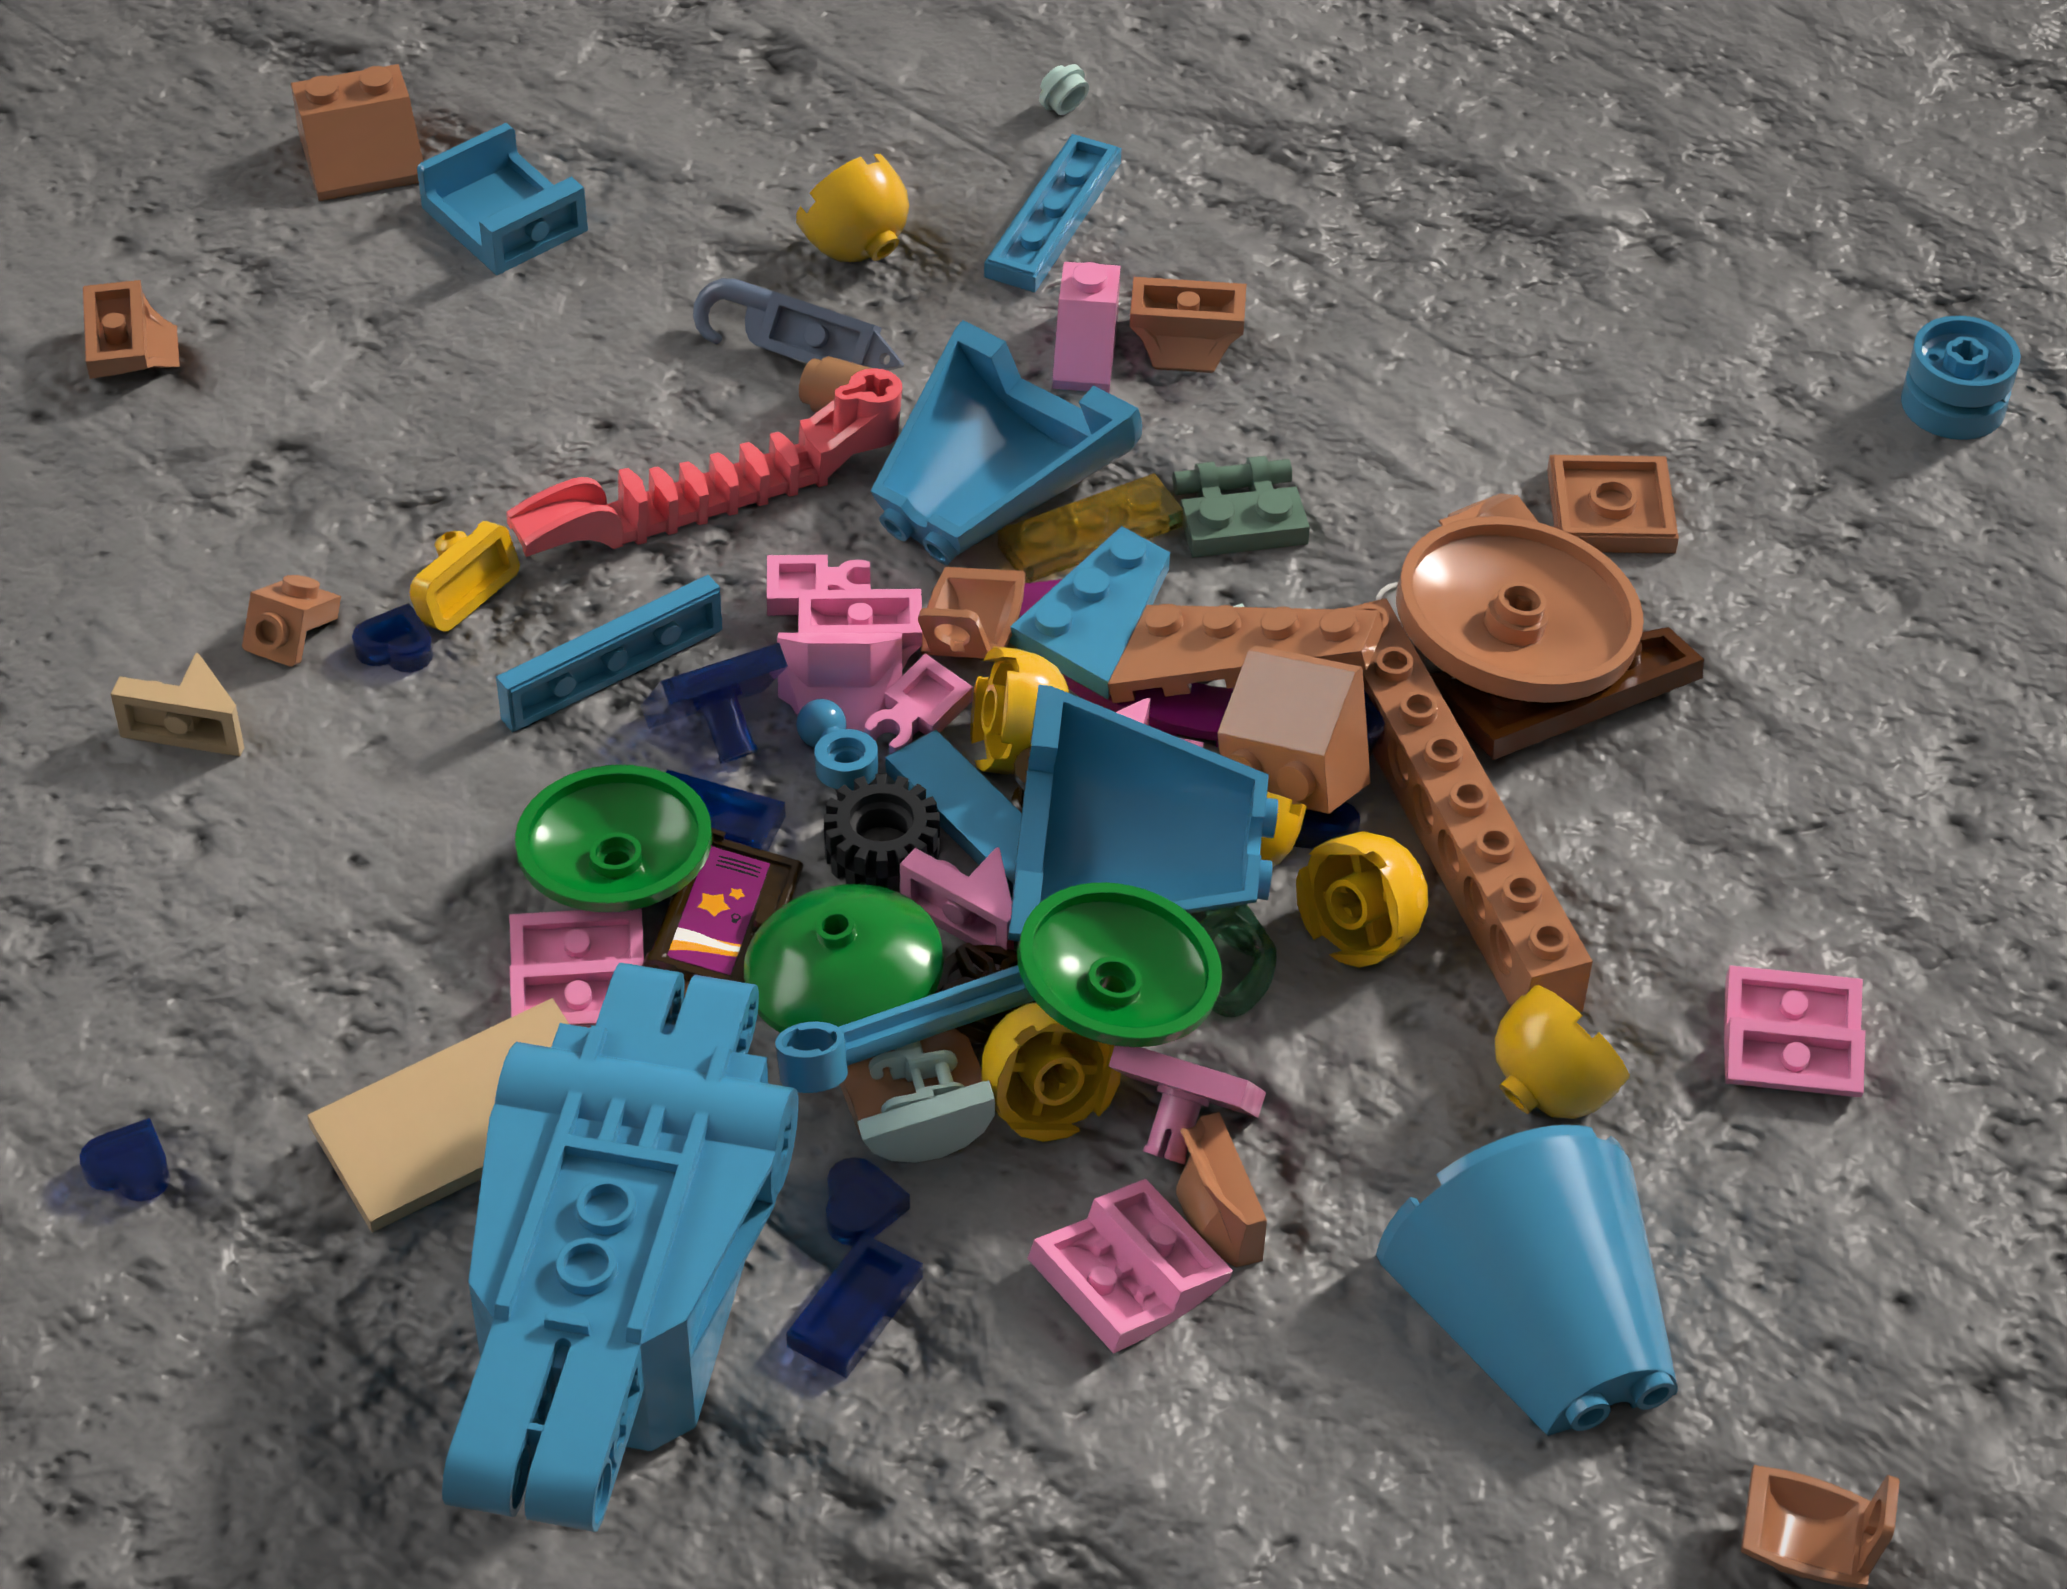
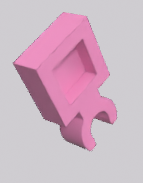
[767,555,871,616]
[864,653,973,755]

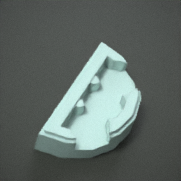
[857,1080,995,1163]

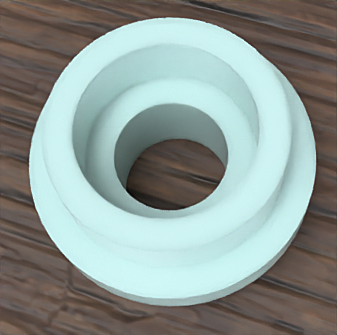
[1039,64,1089,115]

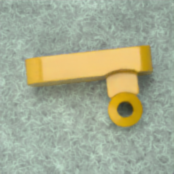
[409,521,520,632]

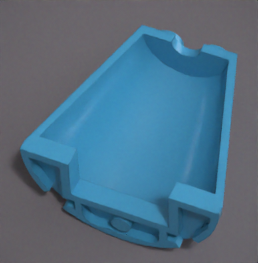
[871,320,1143,565]
[1008,685,1278,941]
[1376,1125,1678,1436]

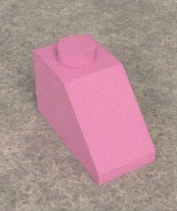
[1052,262,1121,393]

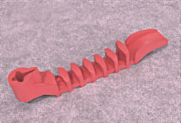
[507,368,902,557]

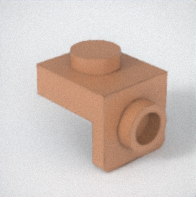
[242,575,341,667]

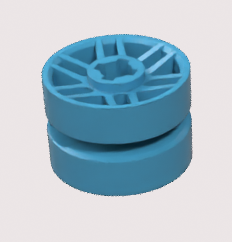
[1901,315,2021,440]

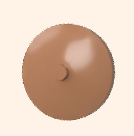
[1396,516,1644,703]

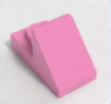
[900,847,1014,950]

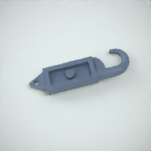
[693,278,904,371]

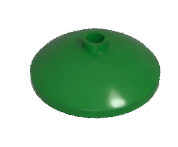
[515,765,712,913]
[1017,882,1222,1047]
[744,884,944,1033]

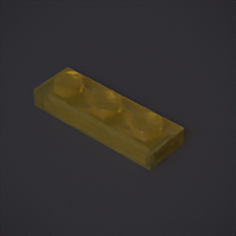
[998,473,1183,583]

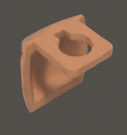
[918,567,1025,658]
[1741,1465,1900,1589]

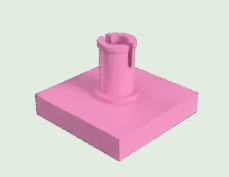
[1108,1046,1266,1165]

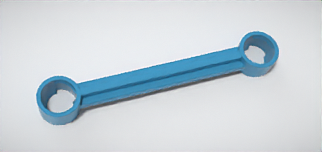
[775,965,1035,1093]

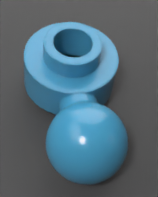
[796,699,878,790]

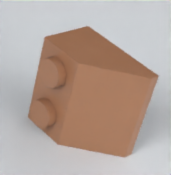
[291,64,423,201]
[1217,646,1371,814]

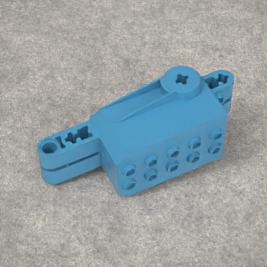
[442,963,799,1532]

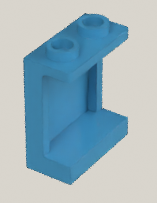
[417,123,588,276]

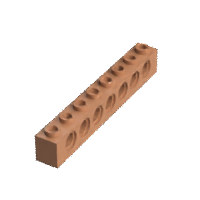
[1348,598,1593,1013]

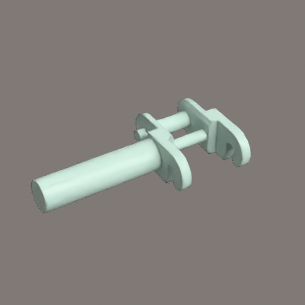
[868,1041,965,1113]

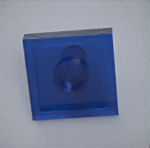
[641,643,788,764]

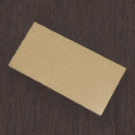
[307,998,570,1233]

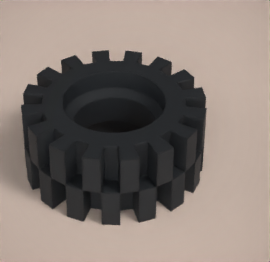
[824,774,940,893]

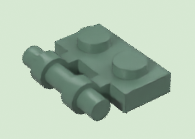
[1172,456,1310,558]

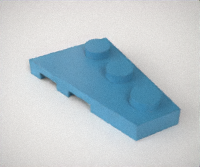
[1010,526,1170,700]

